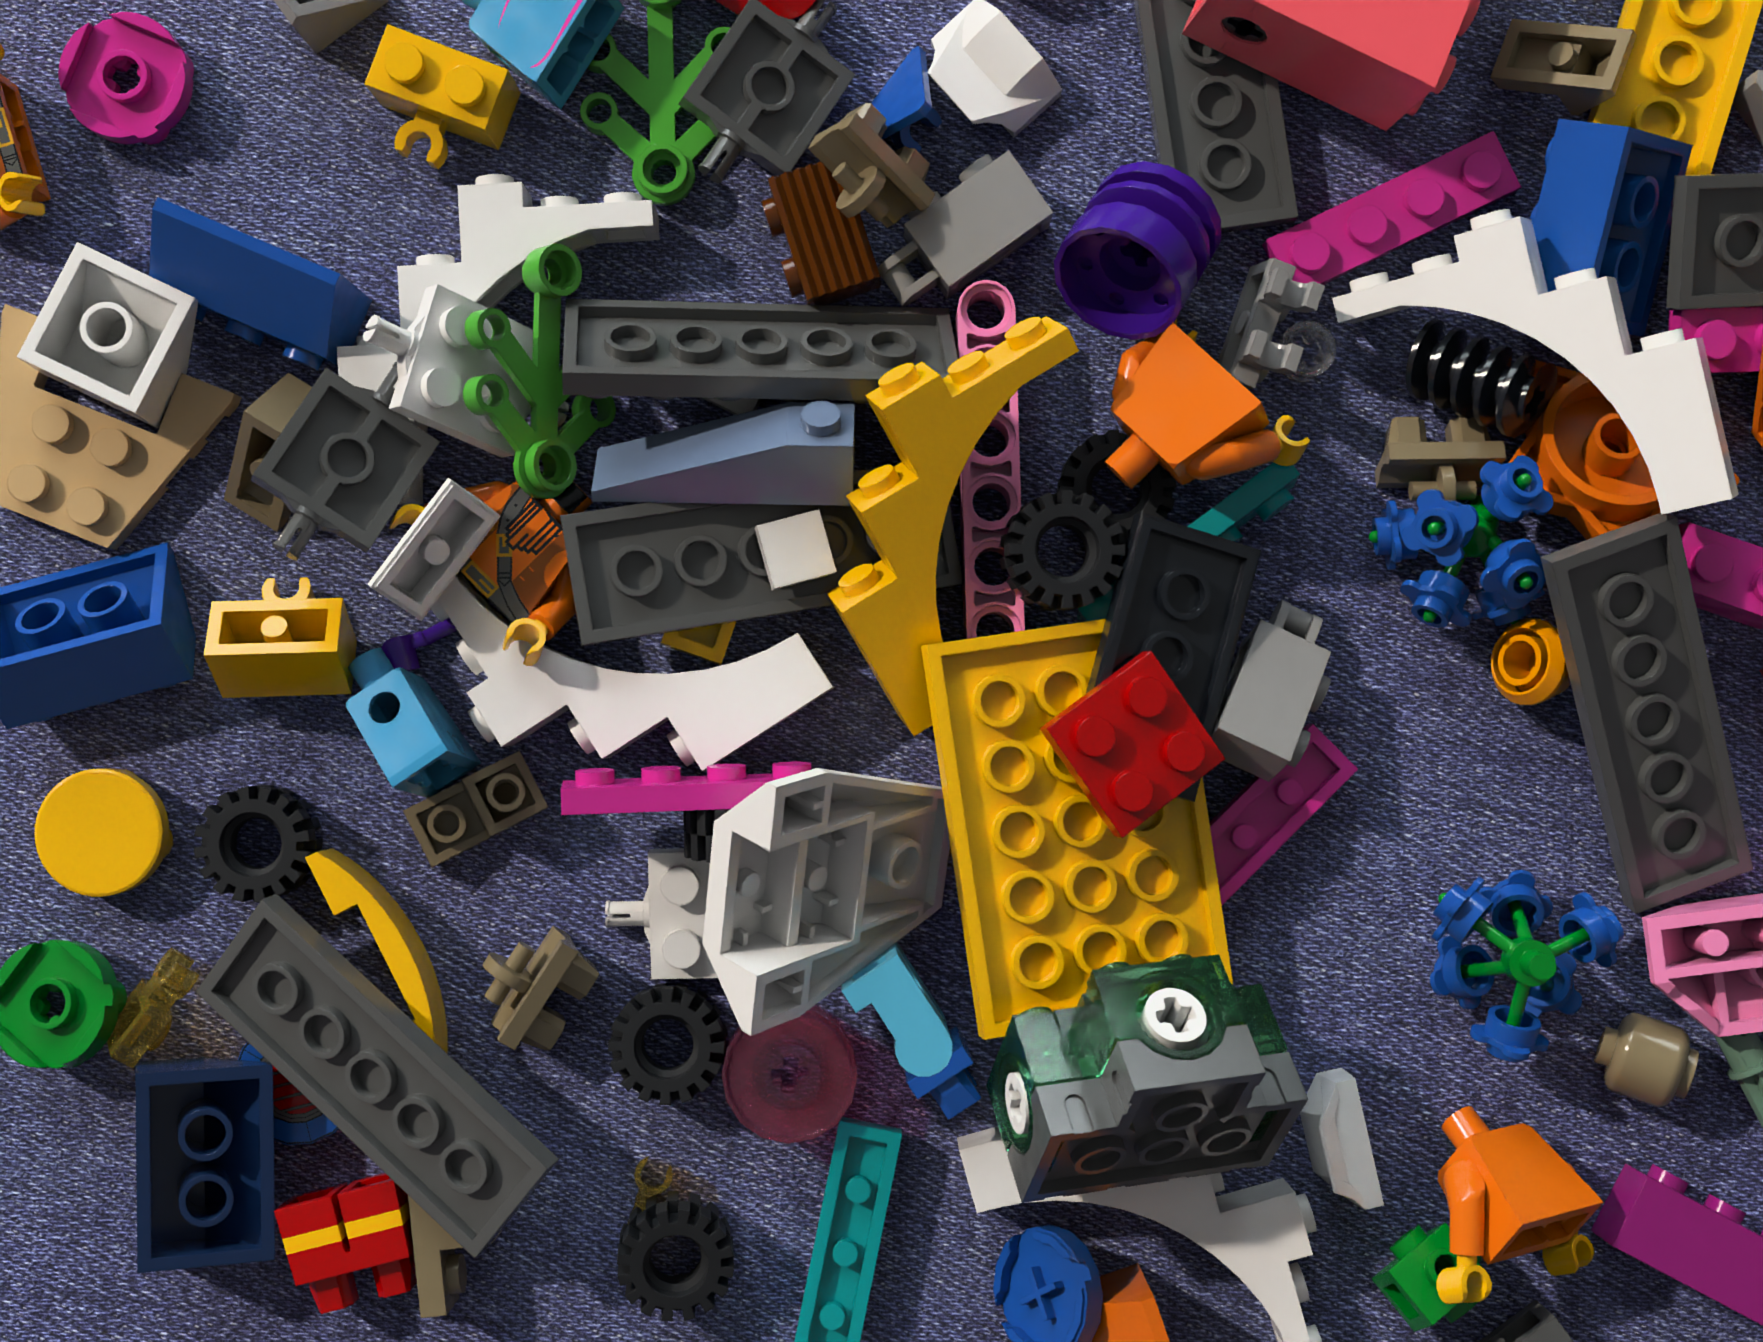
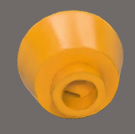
[1491,618,1571,705]

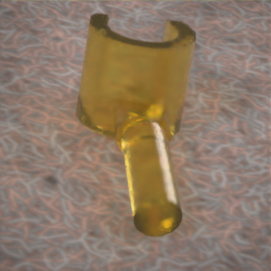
[627,1155,674,1225]

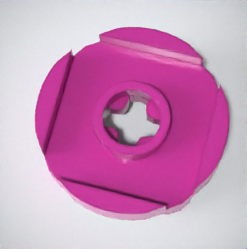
[58,11,194,145]

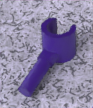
[381,618,458,671]

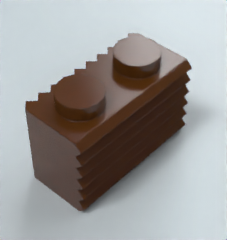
[761,161,881,305]

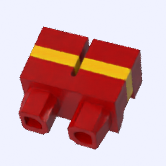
[274,1173,417,1314]

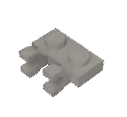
[1218,258,1325,390]

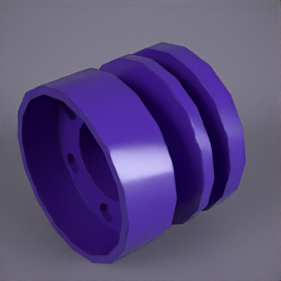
[1054,161,1221,340]

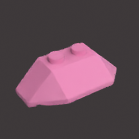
[1642,893,1763,1037]

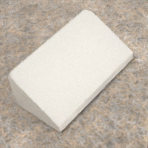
[368,478,500,621]

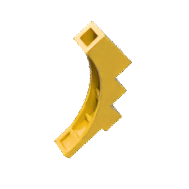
[827,316,1079,736]

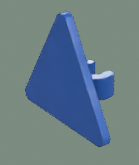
[871,46,942,152]

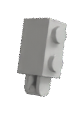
[878,150,1054,307]
[1212,599,1331,782]

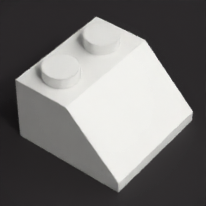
[17,242,198,428]

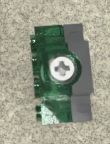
[986,954,1308,1203]

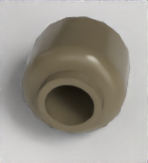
[1594,1013,1699,1107]

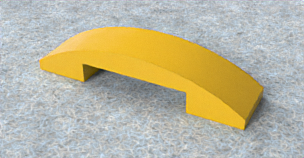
[305,848,448,1054]

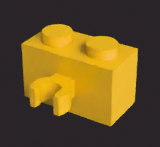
[364,24,521,169]
[204,577,357,698]

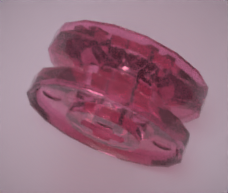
[722,1004,858,1144]

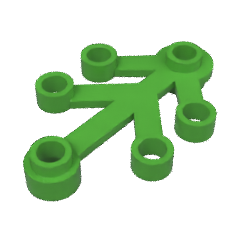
[580,0,730,206]
[463,244,616,499]

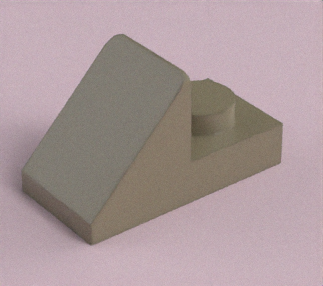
[1490,19,1637,115]
[408,1195,502,1318]

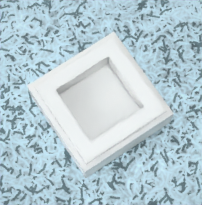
[755,509,837,590]

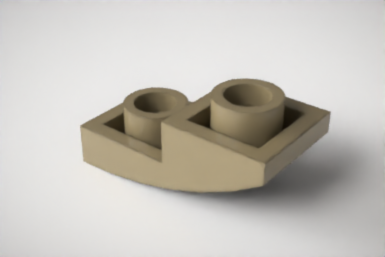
[403,751,548,868]

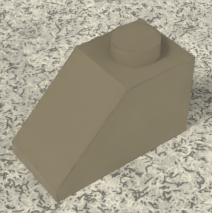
[224,373,312,532]

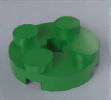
[0,940,127,1068]

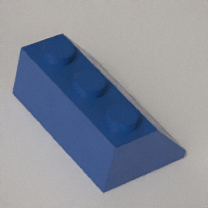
[1530,119,1693,337]
[149,197,372,371]
[0,542,196,729]

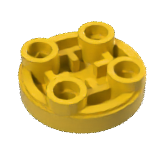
[34,768,173,897]

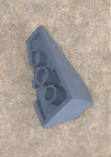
[591,401,856,506]

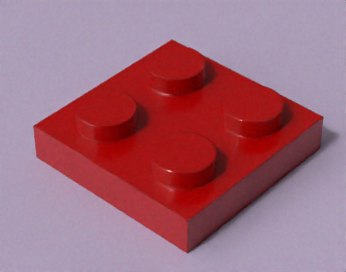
[1039,651,1226,838]

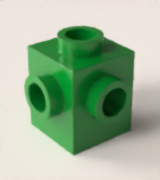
[1371,1223,1483,1332]

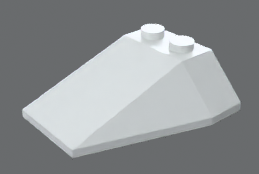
[702,768,950,1036]

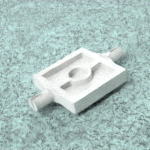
[363,284,569,458]
[605,848,718,979]

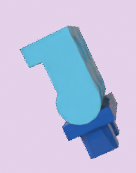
[841,942,981,1120]

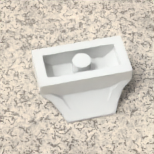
[928,0,1062,138]
[1300,1068,1384,1210]

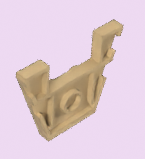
[0,304,242,550]

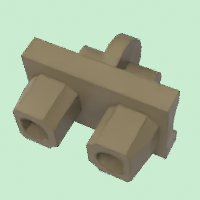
[808,103,935,228]
[1374,416,1506,501]
[482,925,599,1051]

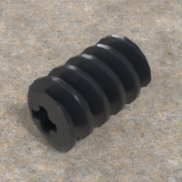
[1405,319,1558,438]

